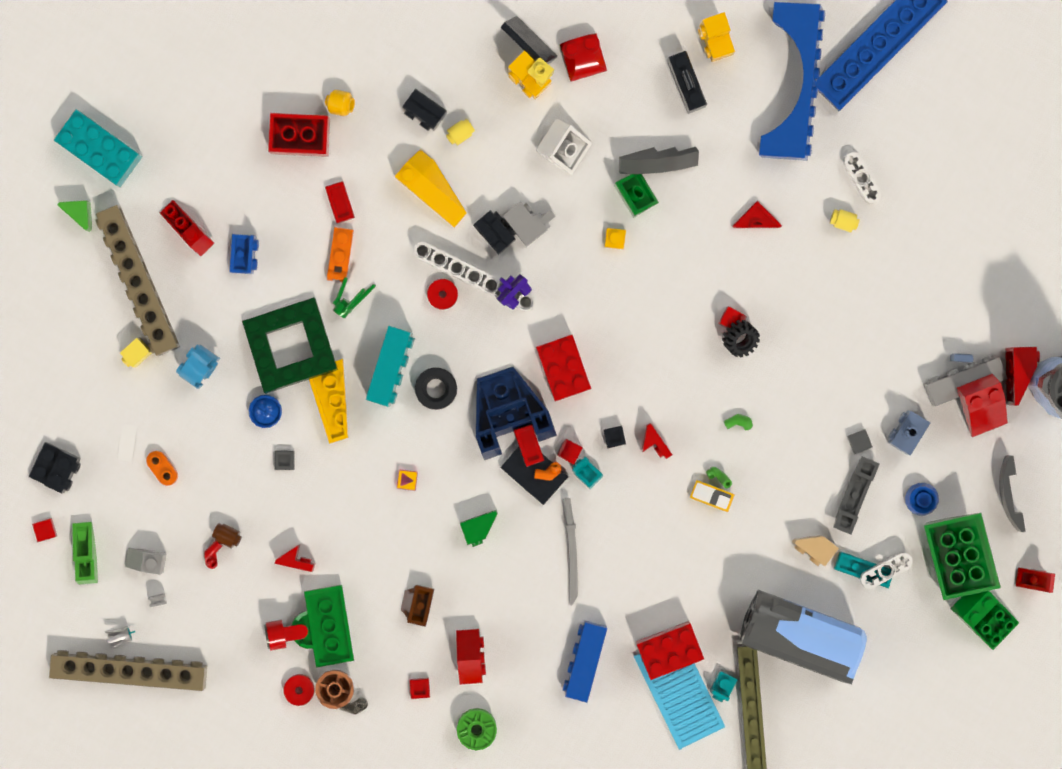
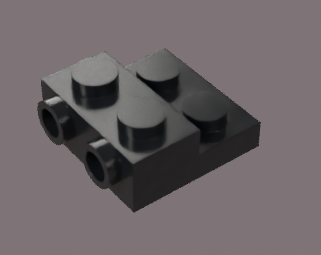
[29,442,81,494]

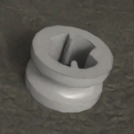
[148,594,167,607]

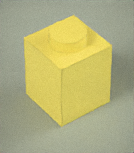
[120,338,152,368]

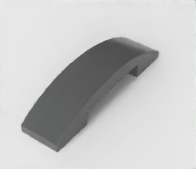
[999,455,1026,532]
[833,456,880,535]

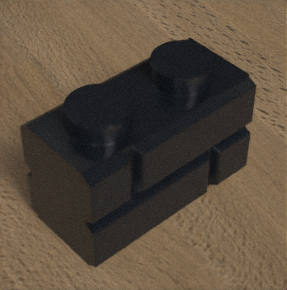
[402,88,447,131]
[473,210,516,255]

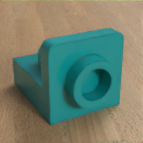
[710,670,738,702]

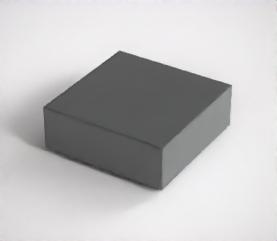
[847,429,873,454]
[275,451,295,470]

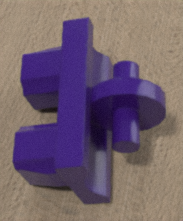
[496,274,532,310]

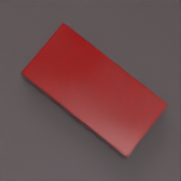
[325,181,355,224]
[514,424,545,467]

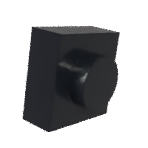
[603,425,626,448]

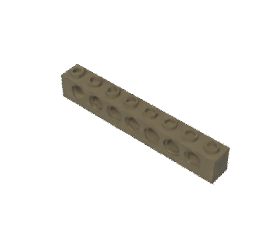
[95,205,180,356]
[49,650,207,691]

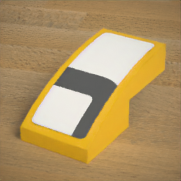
[690,480,735,512]

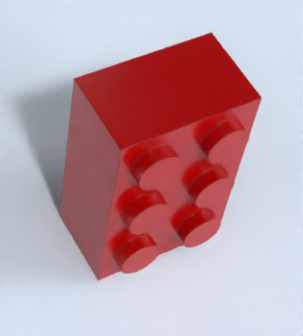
[268,113,330,157]
[536,334,591,402]
[635,621,704,680]

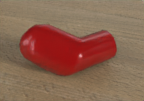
[204,541,223,569]

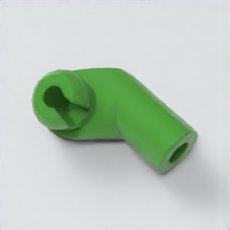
[723,414,753,430]

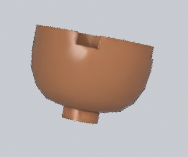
[315,670,354,709]

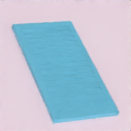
[634,654,725,750]

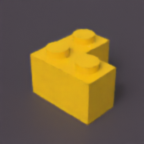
[698,12,735,62]
[508,50,552,99]

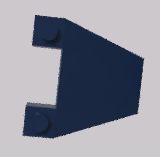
[476,367,557,461]

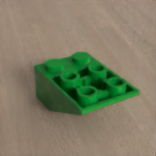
[950,591,1019,650]

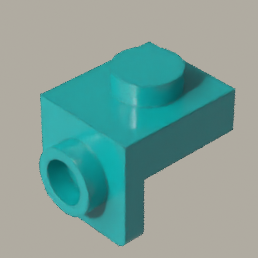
[572,457,603,489]

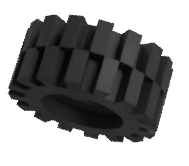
[722,320,760,358]

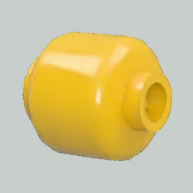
[325,90,355,116]

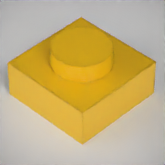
[605,228,626,250]

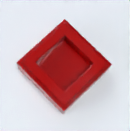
[32,518,57,542]
[410,678,430,699]

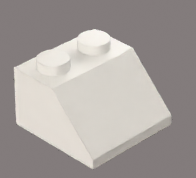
[536,118,592,175]

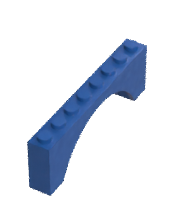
[759,2,825,161]

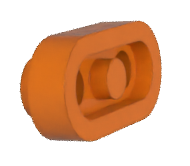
[146,451,178,486]

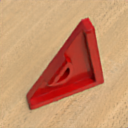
[732,201,782,228]

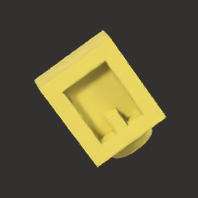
[528,58,554,87]

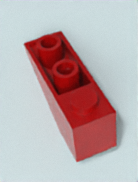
[160,200,214,256]

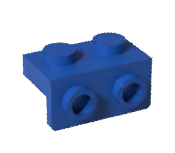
[230,234,259,274]

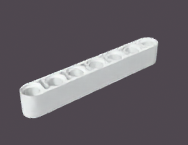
[414,242,534,311]

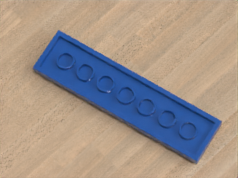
[815,0,948,111]

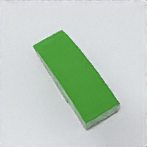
[72,522,98,585]

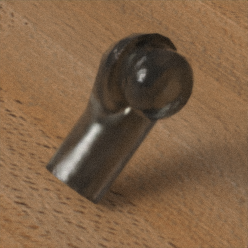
[339,697,368,715]

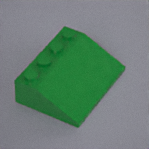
[924,513,1001,600]

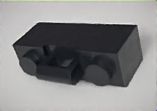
[667,51,707,114]

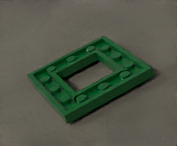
[242,297,338,394]

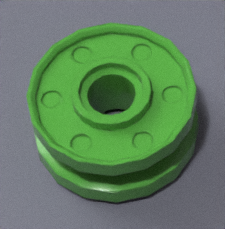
[457,708,497,751]

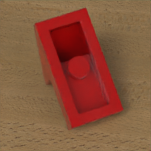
[642,423,673,459]
[274,544,316,572]
[1016,567,1055,593]

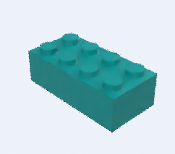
[54,109,143,188]
[365,326,415,407]

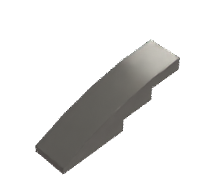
[619,147,699,174]

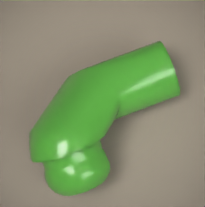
[706,467,732,488]

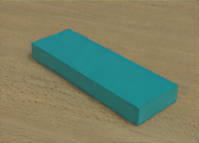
[834,551,892,589]

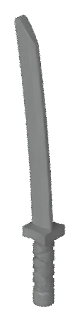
[563,498,578,605]

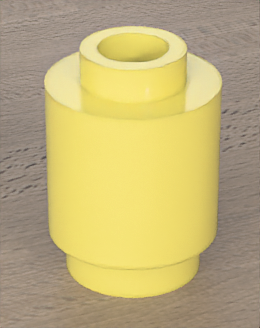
[446,119,475,146]
[830,209,860,233]

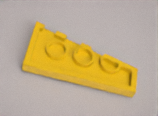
[309,359,348,444]

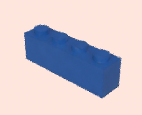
[562,620,607,703]

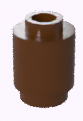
[212,523,242,549]

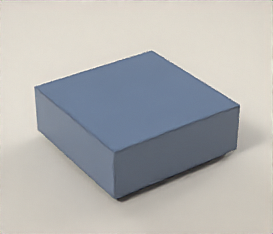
[950,353,974,363]

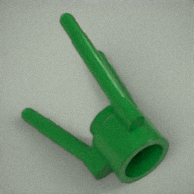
[333,277,376,318]

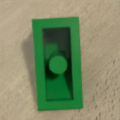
[460,510,498,547]

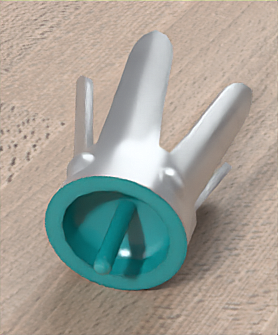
[105,626,135,650]

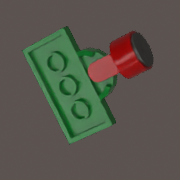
[264,585,354,668]

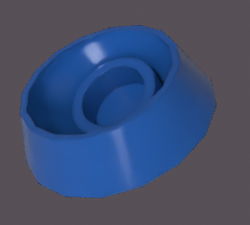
[248,395,282,428]
[905,483,939,516]

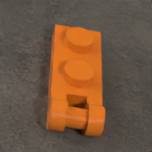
[327,227,354,282]

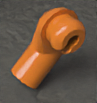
[534,462,561,481]

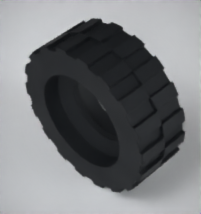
[415,367,457,410]

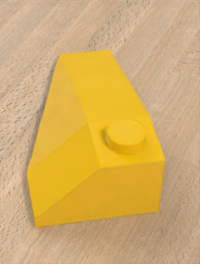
[395,149,467,228]

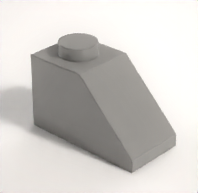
[125,548,167,575]

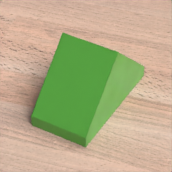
[57,201,92,232]

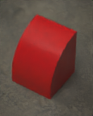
[718,306,747,328]
[557,438,583,465]

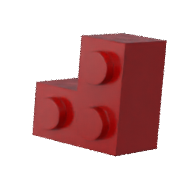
[456,629,486,685]

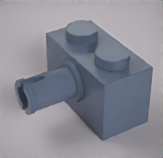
[888,411,930,456]

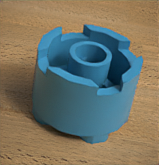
[176,344,220,389]

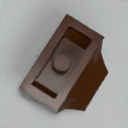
[401,585,435,627]

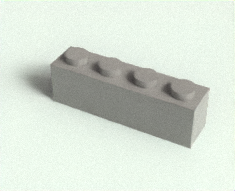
[924,355,1008,406]

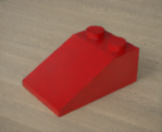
[1005,347,1040,406]
[957,373,1008,437]

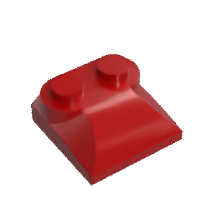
[560,33,607,82]

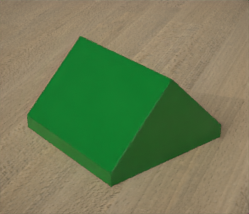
[614,174,659,218]

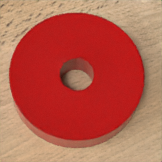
[427,279,458,310]
[284,674,315,706]

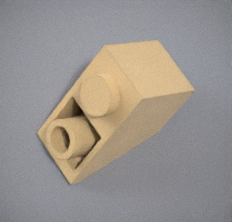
[792,535,839,566]

